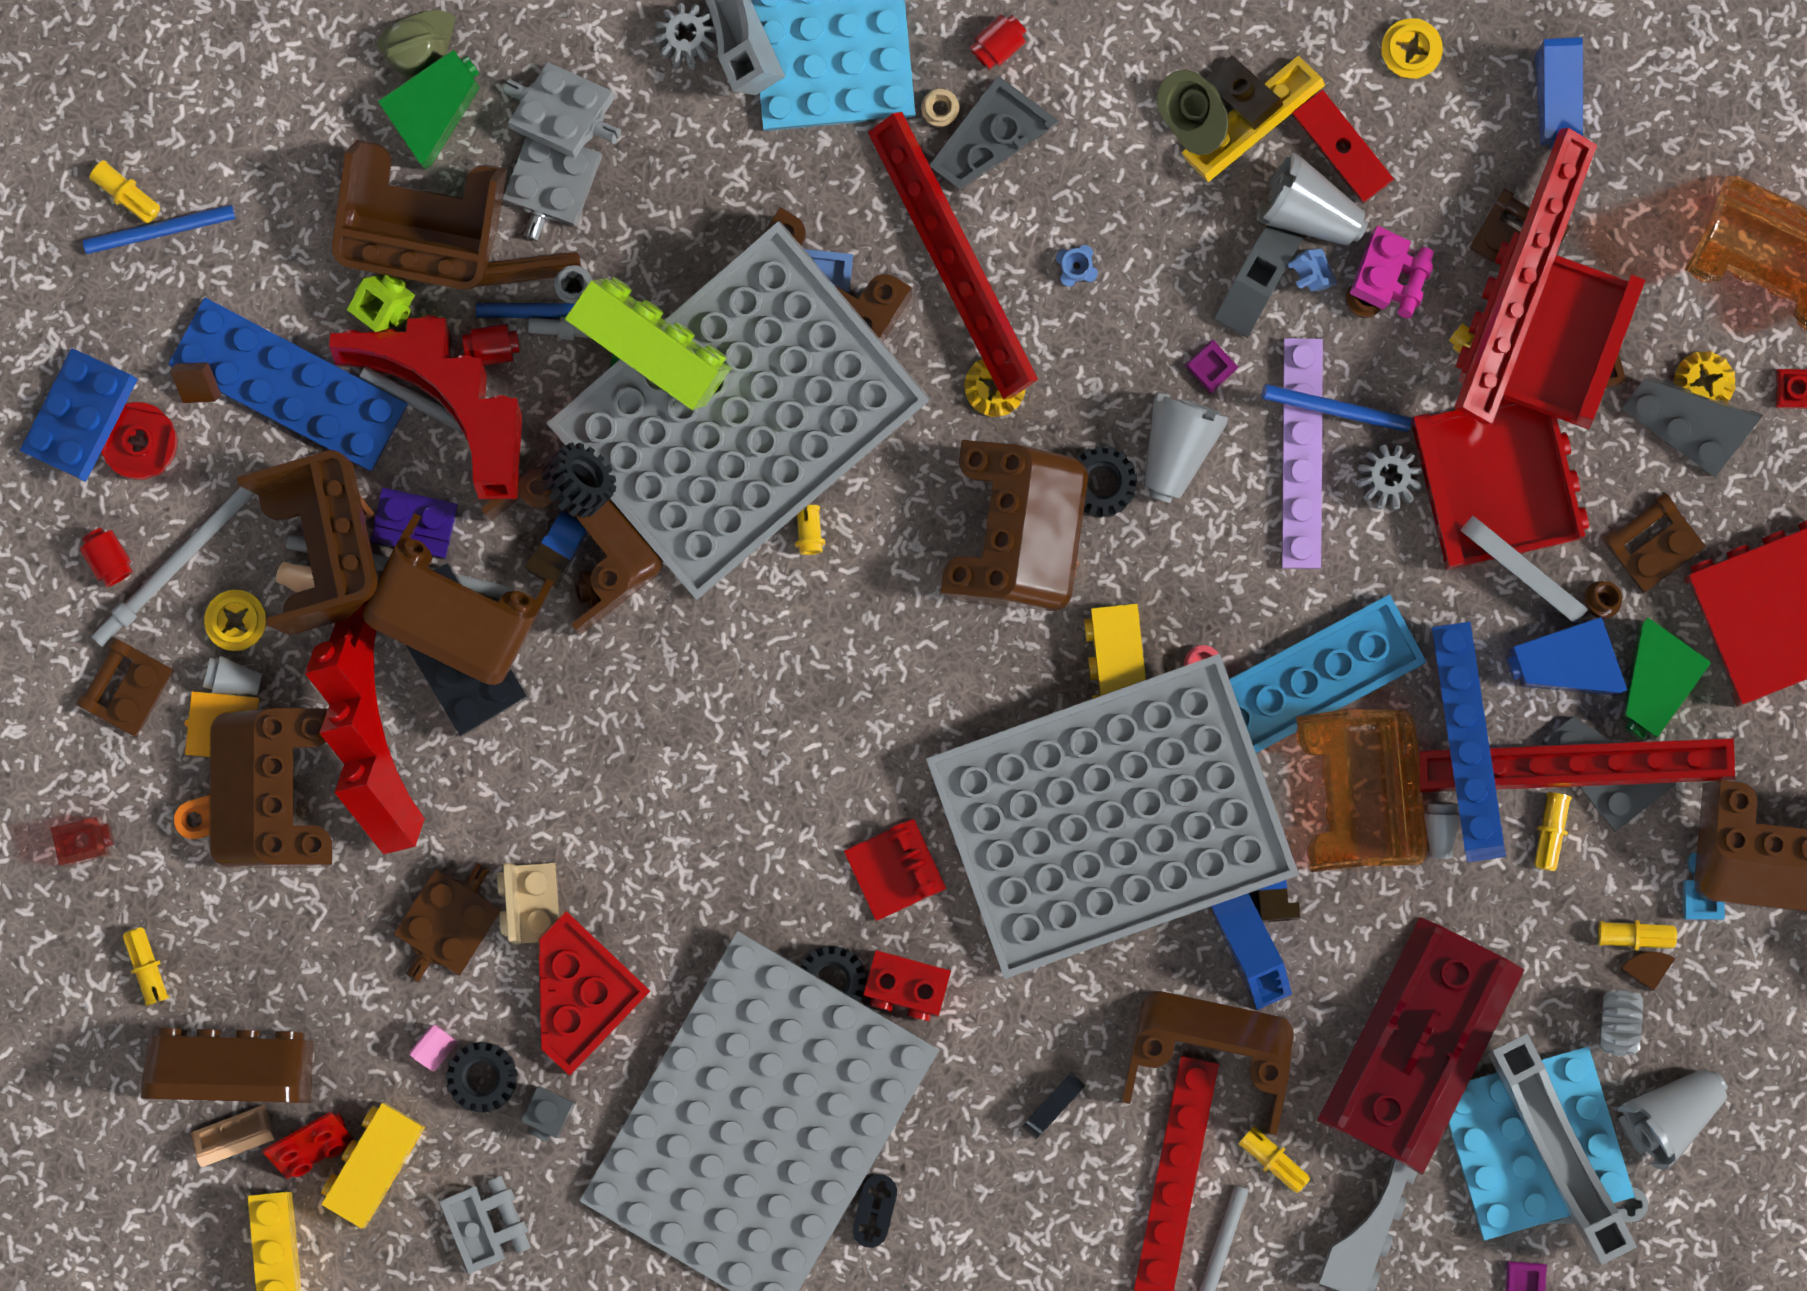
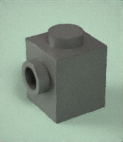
[521,1086,576,1142]

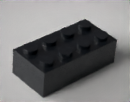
[406,563,530,736]

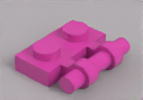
[1349,225,1434,318]

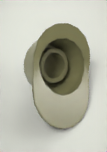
[377,10,456,79]
[1157,69,1228,155]

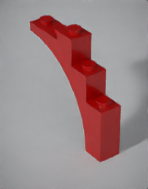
[329,315,522,499]
[305,601,425,855]

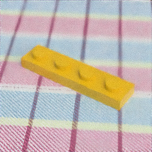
[1182,55,1325,182]

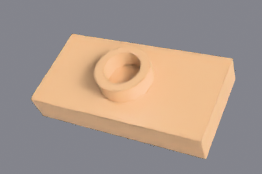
[191,1105,274,1167]

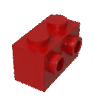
[864,950,951,1022]

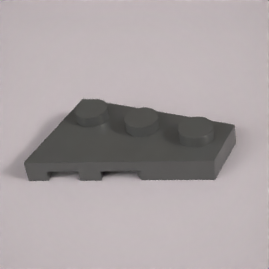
[930,76,1059,191]
[1622,375,1763,477]
[1542,716,1676,832]

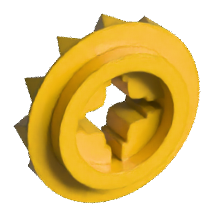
[1381,18,1443,80]
[1674,351,1736,402]
[964,359,1026,417]
[204,590,266,651]

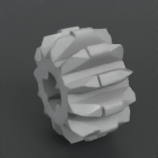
[654,3,717,69]
[1357,445,1422,510]
[1600,989,1643,1056]

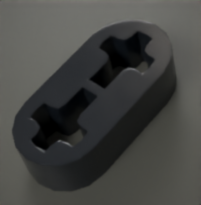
[1022,1072,1086,1140]
[853,1174,897,1248]

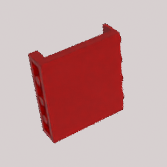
[1455,232,1646,430]
[1411,399,1589,571]
[1684,520,1807,707]

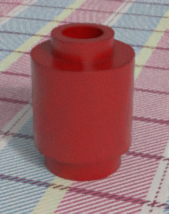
[969,14,1027,70]
[462,323,520,366]
[79,528,133,588]

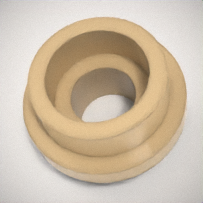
[921,89,959,128]

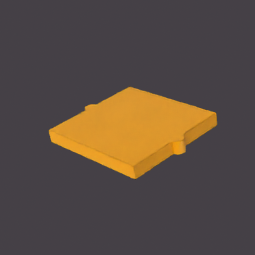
[184,691,259,757]

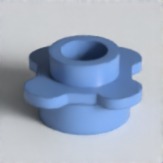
[1056,245,1098,287]

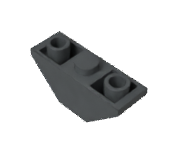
[1214,222,1304,338]

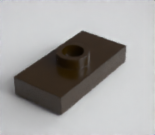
[1205,55,1283,130]

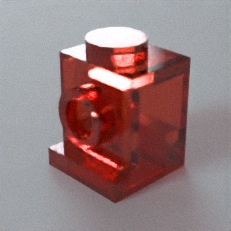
[50,817,114,867]

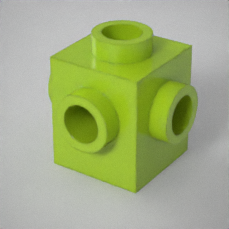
[347,274,415,332]

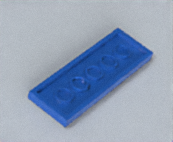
[168,297,408,472]

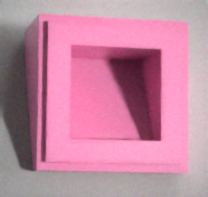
[409,1025,458,1072]

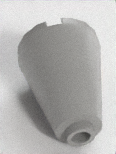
[1256,153,1368,246]
[1144,391,1229,503]
[1617,1069,1728,1171]

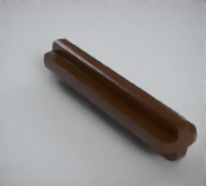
[474,252,581,288]

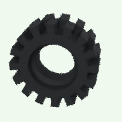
[541,442,617,518]
[1075,446,1137,518]
[800,946,867,1002]
[445,1042,518,1113]

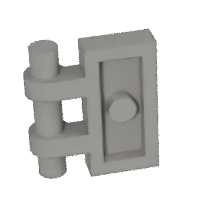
[439,1175,531,1274]

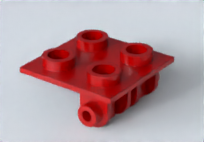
[844,819,946,921]
[262,1111,355,1179]

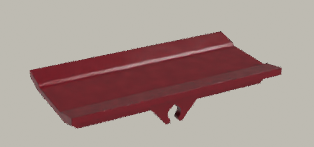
[1317,917,1525,1175]

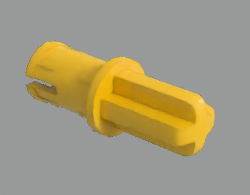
[89,160,161,223]
[1534,792,1572,871]
[1598,920,1677,951]
[123,927,170,1006]
[1238,1125,1310,1193]

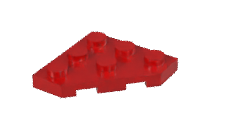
[538,910,650,1076]

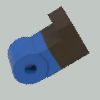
[525,510,588,588]
[1257,880,1300,923]

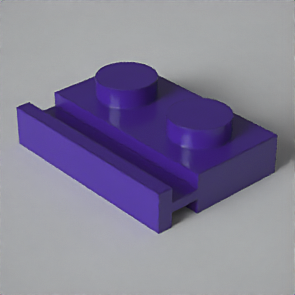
[370,487,459,559]

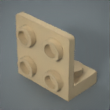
[497,863,559,944]

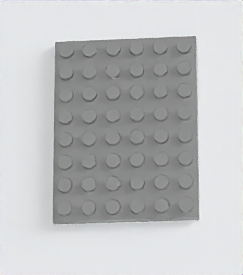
[547,221,931,600]
[926,654,1299,979]
[580,931,940,1291]

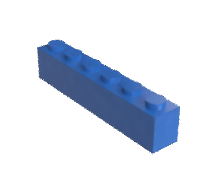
[1432,621,1506,863]

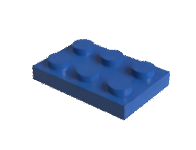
[19,348,138,482]

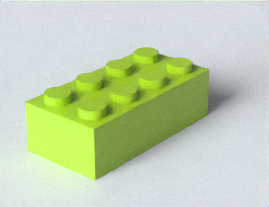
[565,277,732,410]

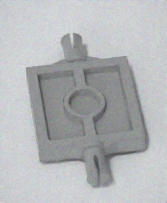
[503,62,621,159]
[503,137,603,241]

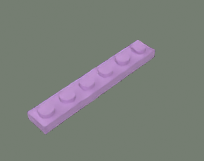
[1282,338,1323,569]

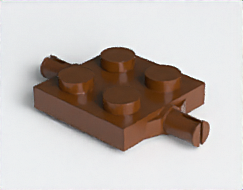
[394,862,501,982]

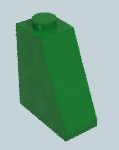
[378,50,480,170]
[1621,617,1711,741]

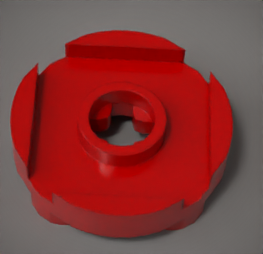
[101,402,178,480]

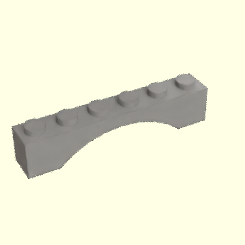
[705,0,785,95]
[1488,1033,1637,1266]
[1317,1158,1417,1291]

